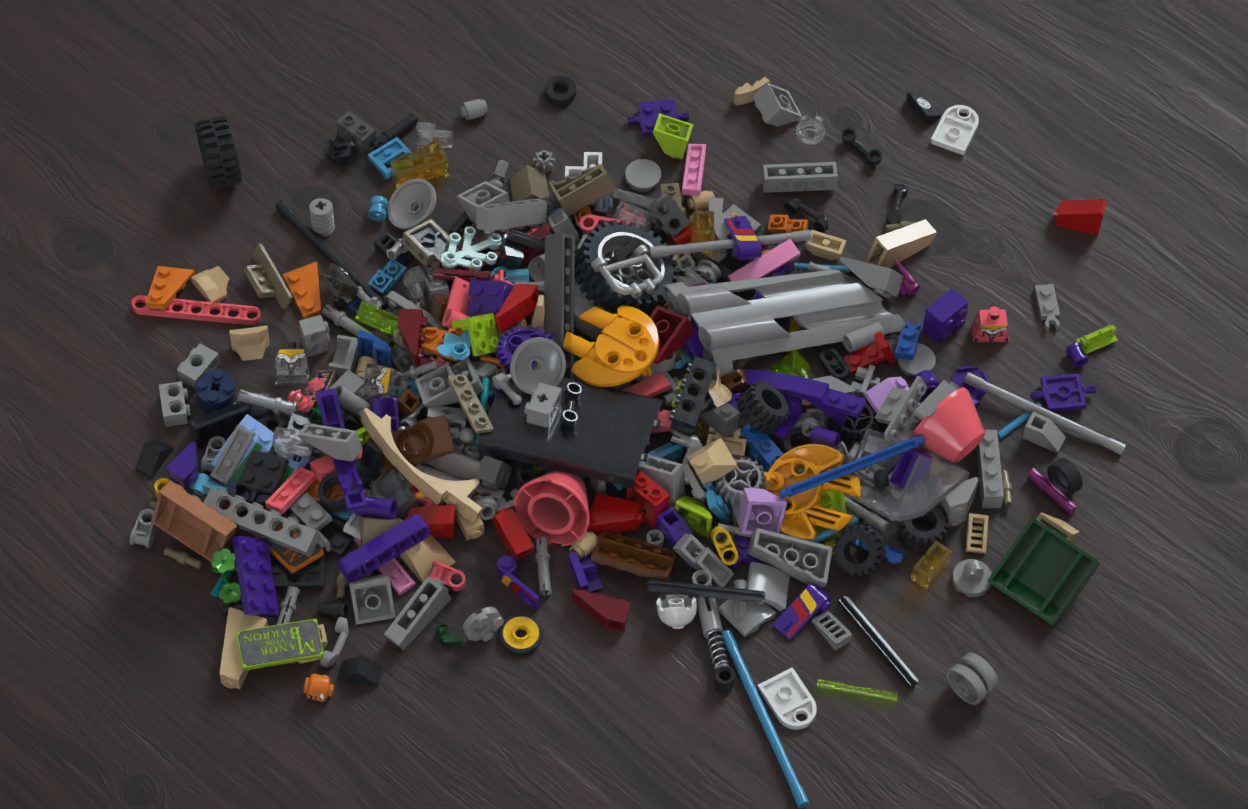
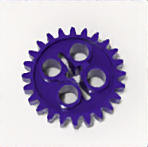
[496,325,556,374]

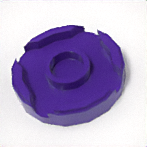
[951,365,989,399]

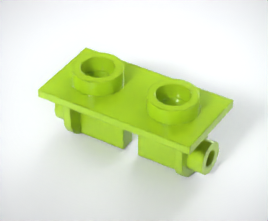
[1076,325,1118,355]

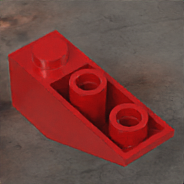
[495,284,540,332]

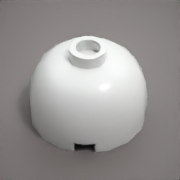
[656,594,697,629]

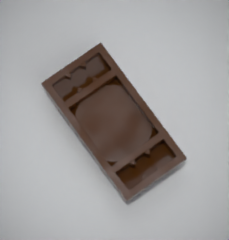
[374,415,456,477]

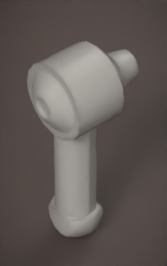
[353,286,381,315]
[492,373,522,405]

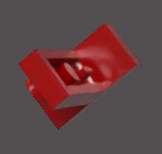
[844,331,897,376]

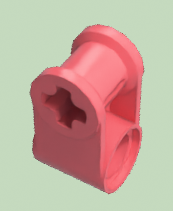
[430,561,466,591]

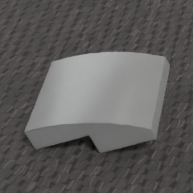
[747,562,790,611]
[718,587,776,637]

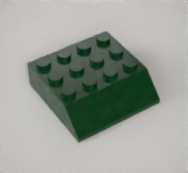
[987,516,1100,626]

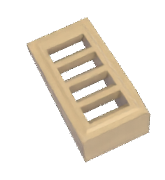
[530,295,545,332]
[966,513,989,554]

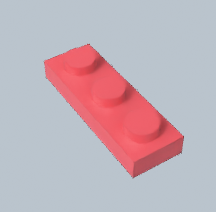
[265,467,317,514]

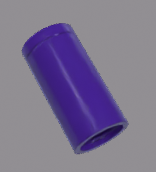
[354,497,398,519]

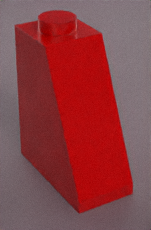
[1053,199,1107,236]
[587,493,645,536]
[404,505,457,539]
[493,508,534,561]

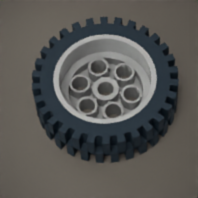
[574,220,679,317]

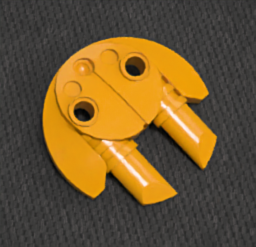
[563,305,659,387]
[764,444,861,540]

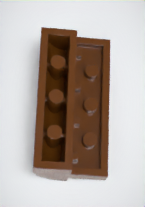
[591,530,678,581]

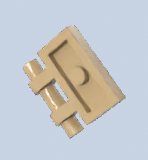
[706,426,747,459]

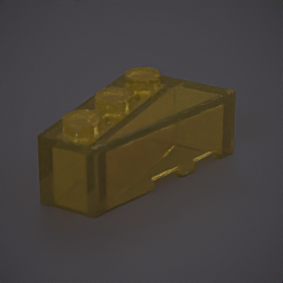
[390,137,450,189]

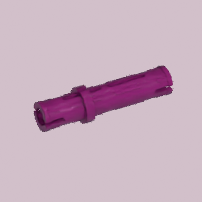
[1027,468,1078,515]

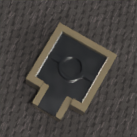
[401,219,450,268]

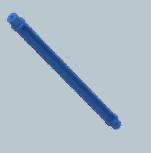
[779,435,925,499]

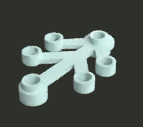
[441,226,502,271]

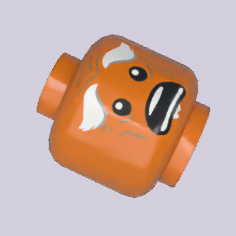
[303,674,334,702]

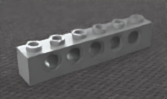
[203,488,320,557]

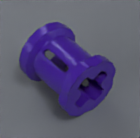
[1066,343,1089,368]

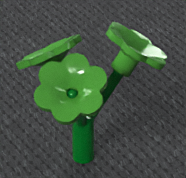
[211,548,241,603]

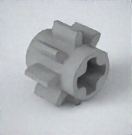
[533,150,556,173]

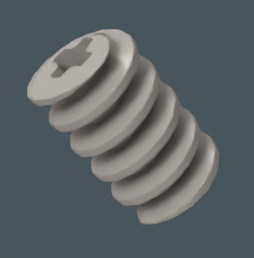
[309,198,335,236]

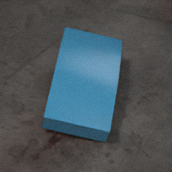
[368,260,407,294]

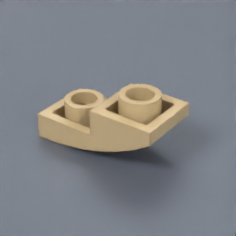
[734,77,770,105]

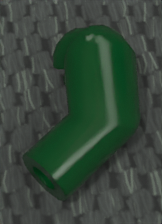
[436,624,463,644]

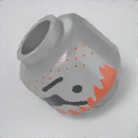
[471,492,498,521]

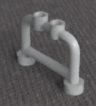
[591,245,662,299]

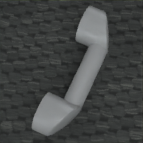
[320,616,349,667]

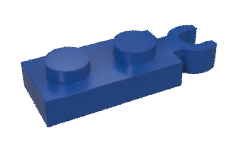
[895,320,921,360]
[851,539,906,564]

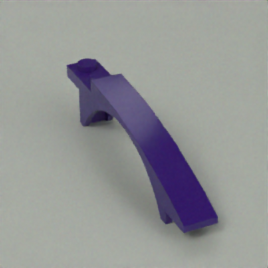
[733,369,866,426]
[315,388,368,511]

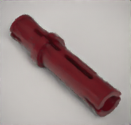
[433,267,491,283]

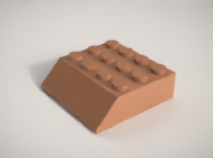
[151,482,237,562]

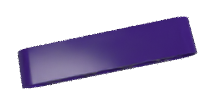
[337,515,431,582]

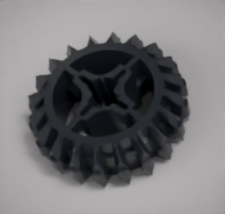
[827,402,880,446]

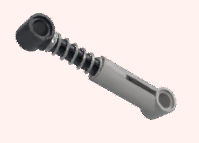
[692,570,735,693]

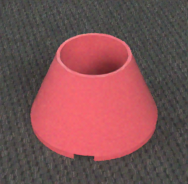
[909,387,985,463]
[514,470,590,546]

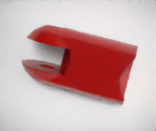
[666,223,699,246]

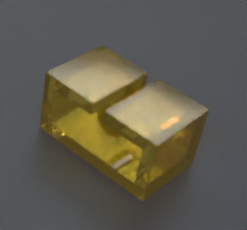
[690,210,715,253]
[911,541,952,590]

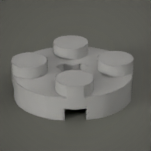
[463,607,504,641]

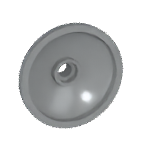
[387,178,436,230]
[510,337,566,394]

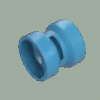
[368,196,388,222]

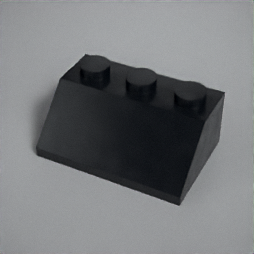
[188,402,251,449]

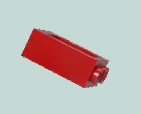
[627,471,670,530]

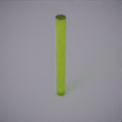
[817,679,898,702]

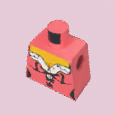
[971,306,1009,342]

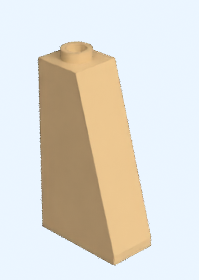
[865,219,937,268]
[220,607,268,689]

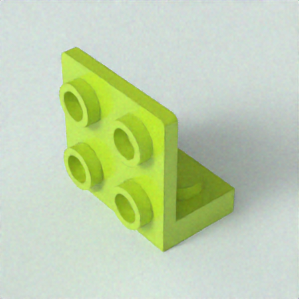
[452,313,499,357]

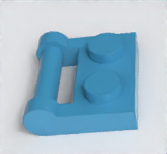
[368,137,417,180]

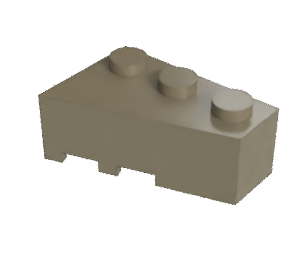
[549,164,616,216]

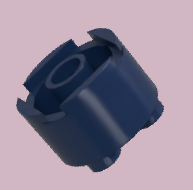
[196,369,237,414]

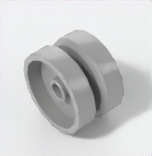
[946,652,999,705]

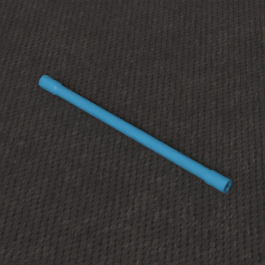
[720,630,809,808]

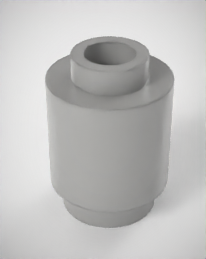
[460,99,488,120]

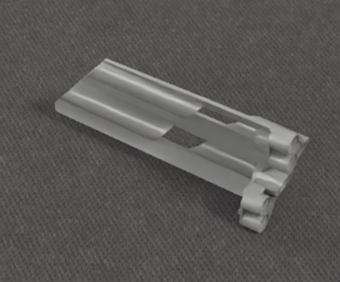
[662,269,906,381]

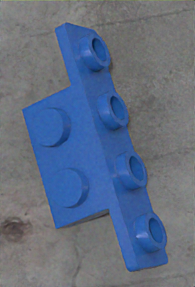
[740,424,799,474]

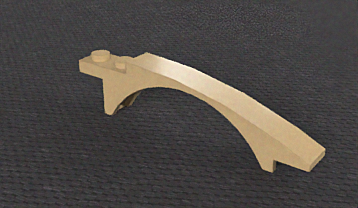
[361,408,482,523]

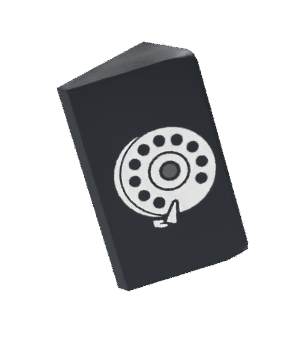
[906,91,941,124]

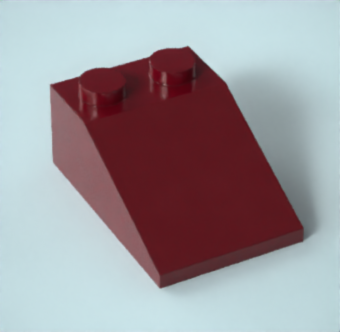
[650,305,694,364]

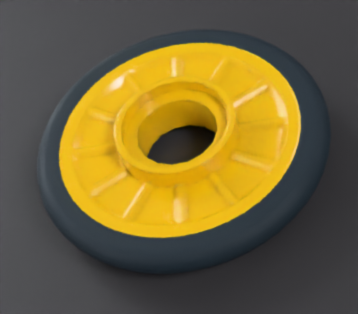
[499,614,543,654]

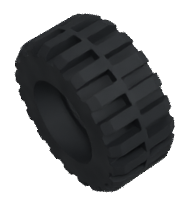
[195,116,242,190]

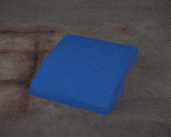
[357,330,394,372]

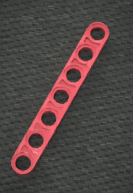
[132,295,261,325]

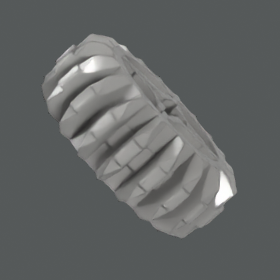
[715,456,766,505]

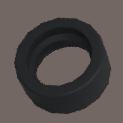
[1047,458,1083,497]
[318,473,347,512]

